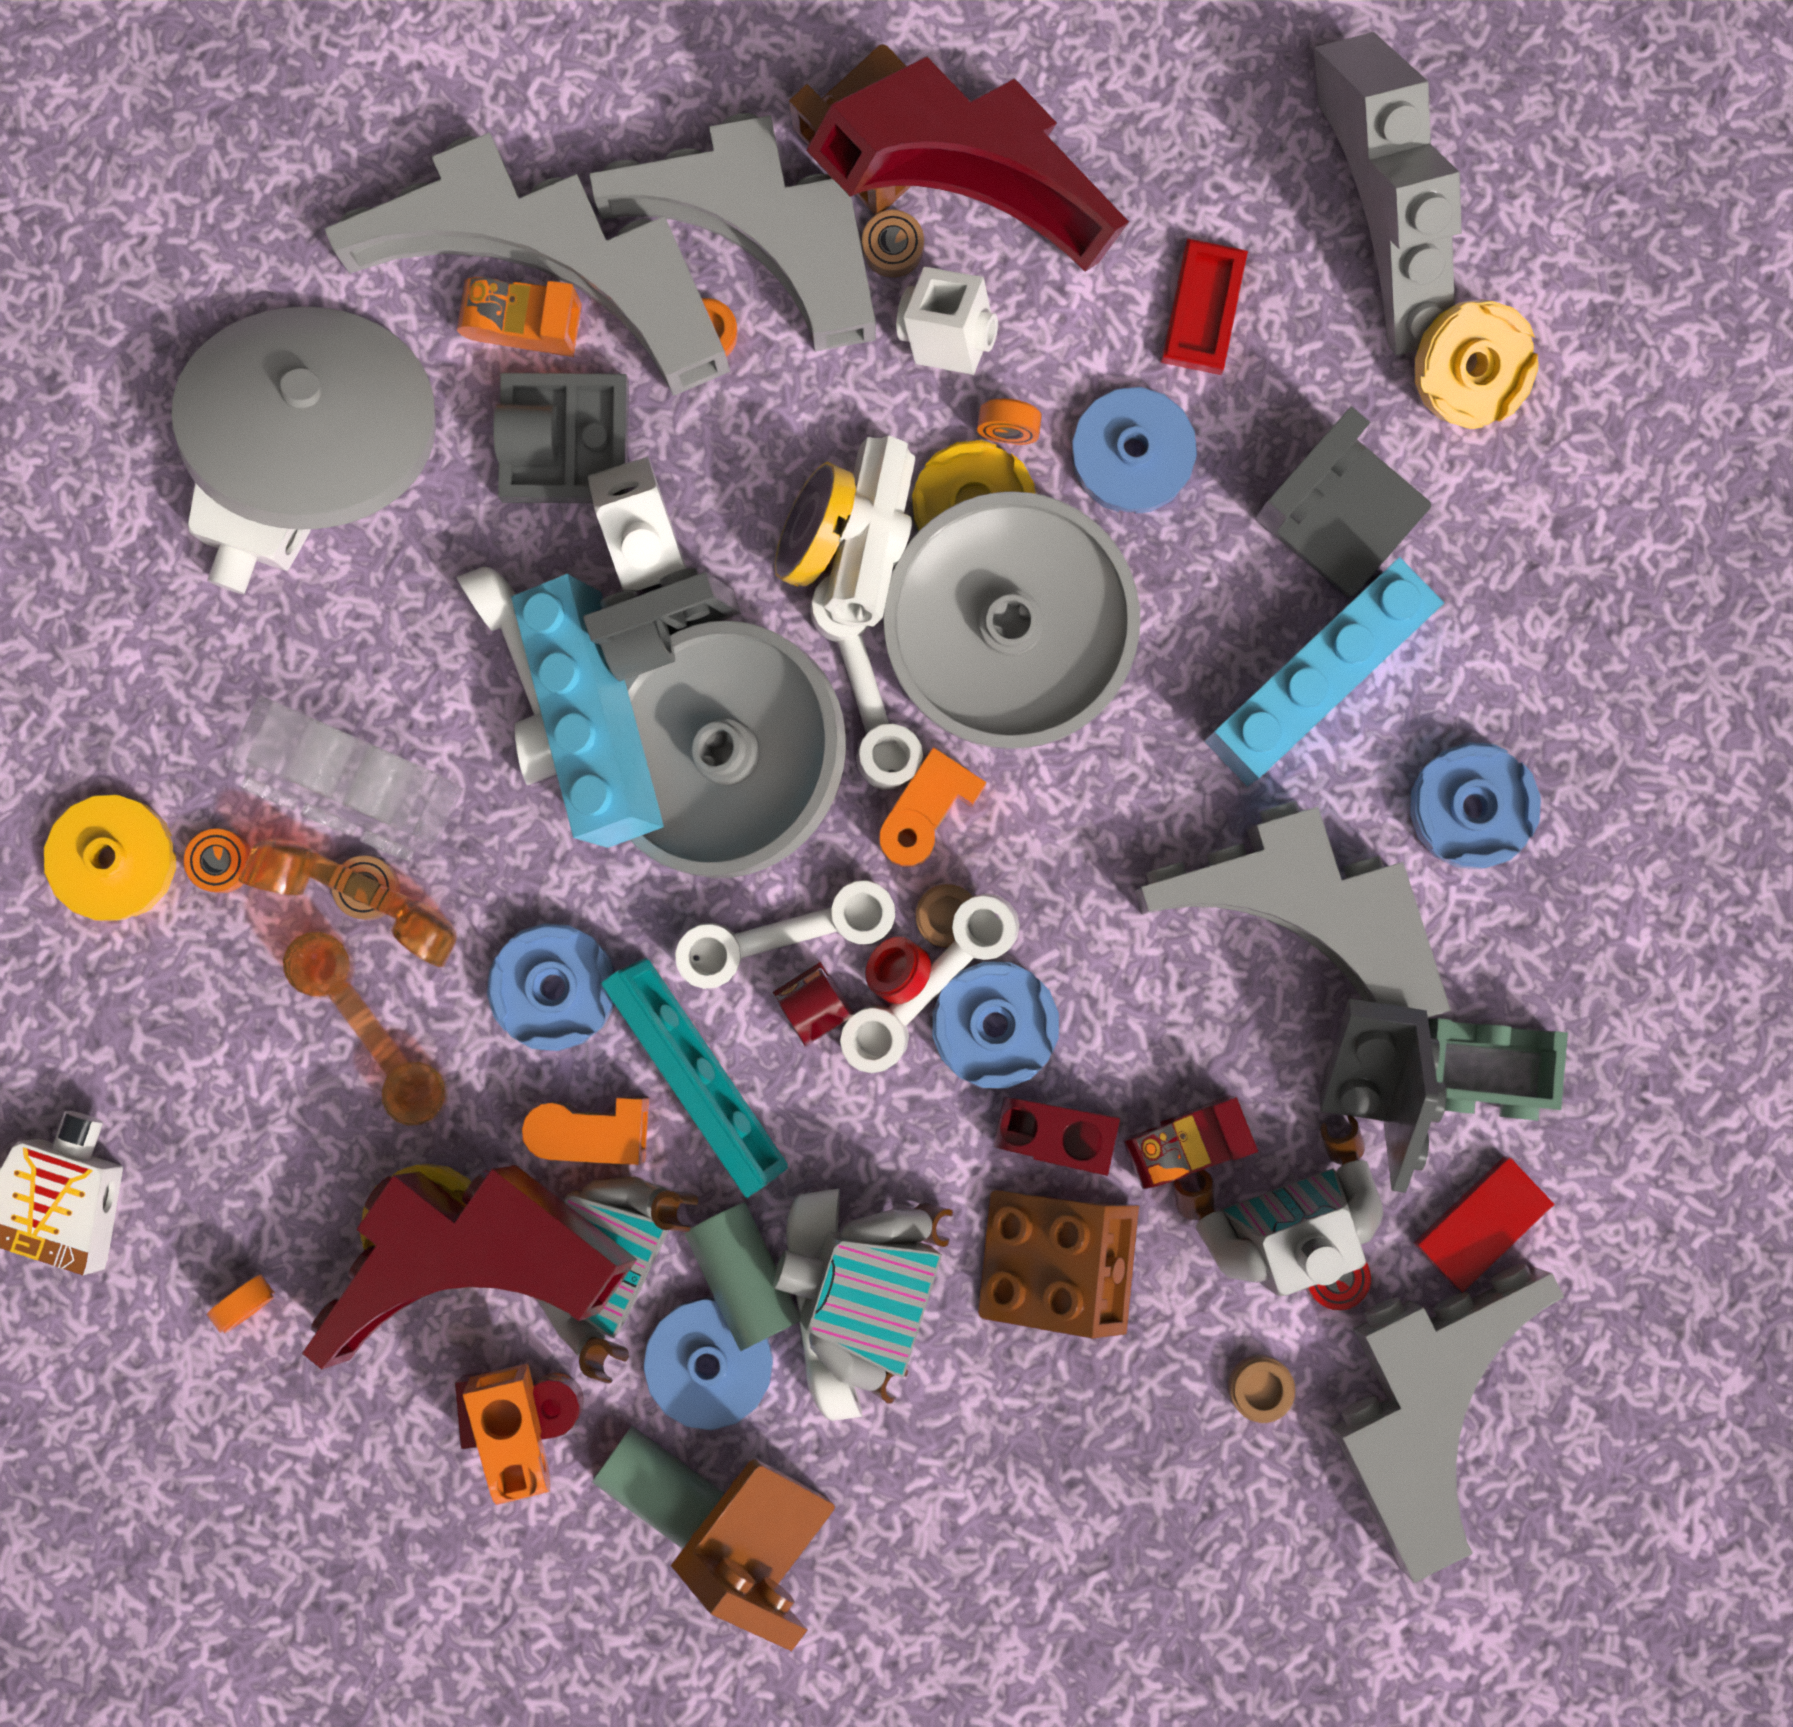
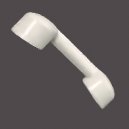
[457,567,557,786]
[810,575,923,790]
[675,880,895,989]
[840,893,1020,1073]
[786,1189,863,1421]

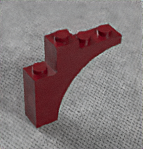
[806,56,1129,272]
[302,1165,637,1370]

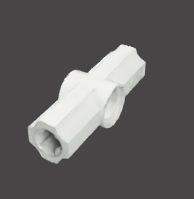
[824,435,915,627]

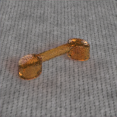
[238,838,457,967]
[283,932,448,1126]

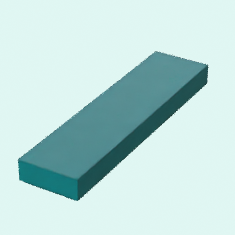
[601,957,789,1199]

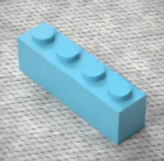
[1204,557,1444,787]
[511,574,664,848]

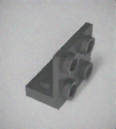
[1255,406,1431,598]
[1319,998,1447,1193]

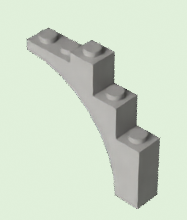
[325,132,730,396]

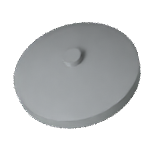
[171,307,436,530]
[883,492,1140,750]
[625,621,846,878]

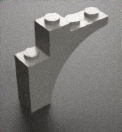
[1314,32,1462,356]
[589,113,876,352]
[1135,801,1451,1017]
[1330,1264,1564,1583]

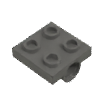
[493,373,629,504]
[583,568,741,682]

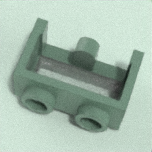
[1428,1018,1568,1121]

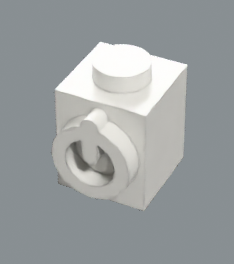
[896,267,998,375]

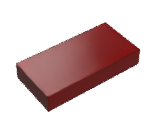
[1161,238,1248,375]
[1413,1156,1555,1293]

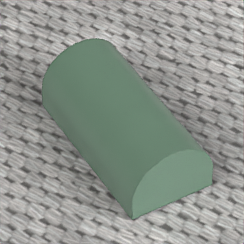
[684,1203,800,1352]
[592,1426,725,1549]

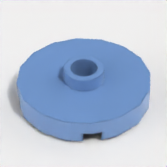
[1071,387,1197,514]
[1410,742,1541,870]
[487,923,615,1051]
[932,962,1059,1088]
[643,1297,774,1430]

